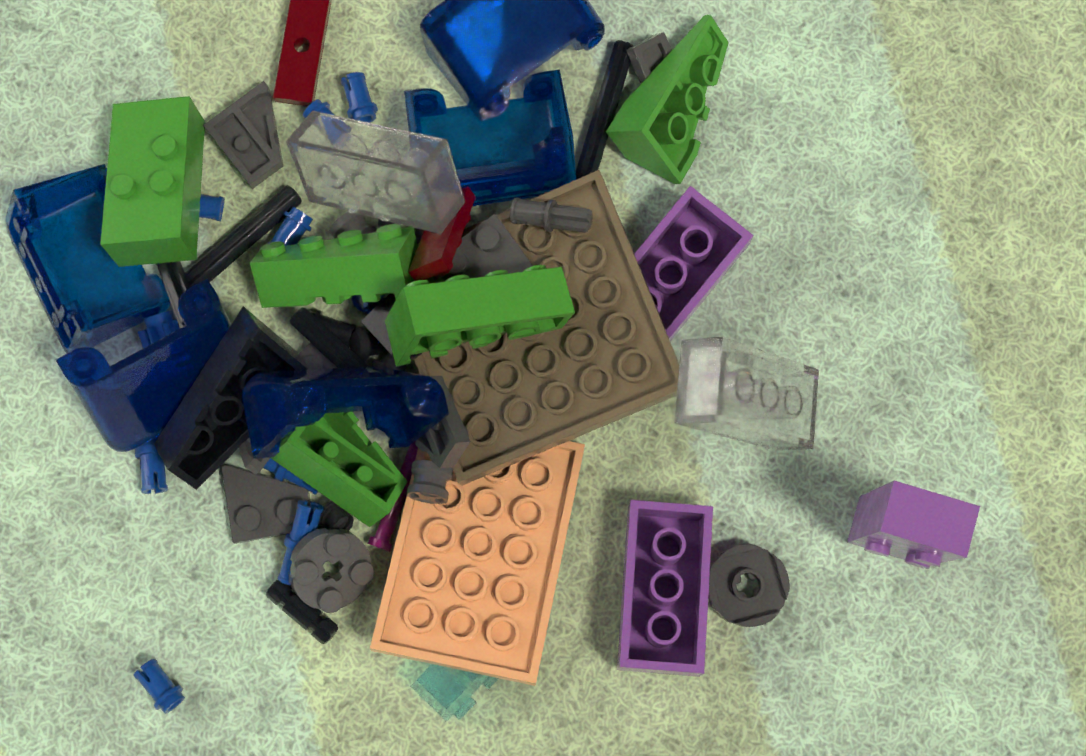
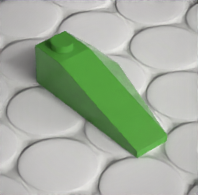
[606,14,729,184]

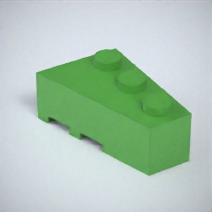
[270,380,408,527]

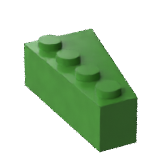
[250,224,418,308]
[385,265,575,367]

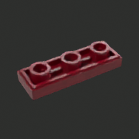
[273,0,332,106]
[408,186,476,281]

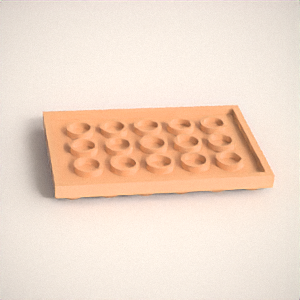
[370,441,585,686]

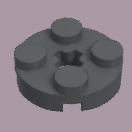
[288,528,374,613]
[708,544,790,627]

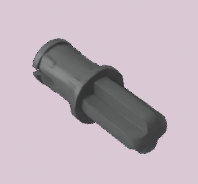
[510,198,593,233]

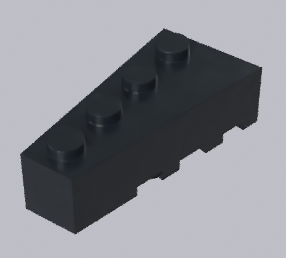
[154,306,313,490]

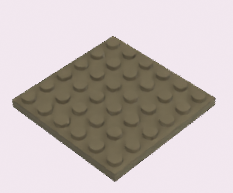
[391,170,690,486]

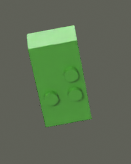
[100,96,205,267]

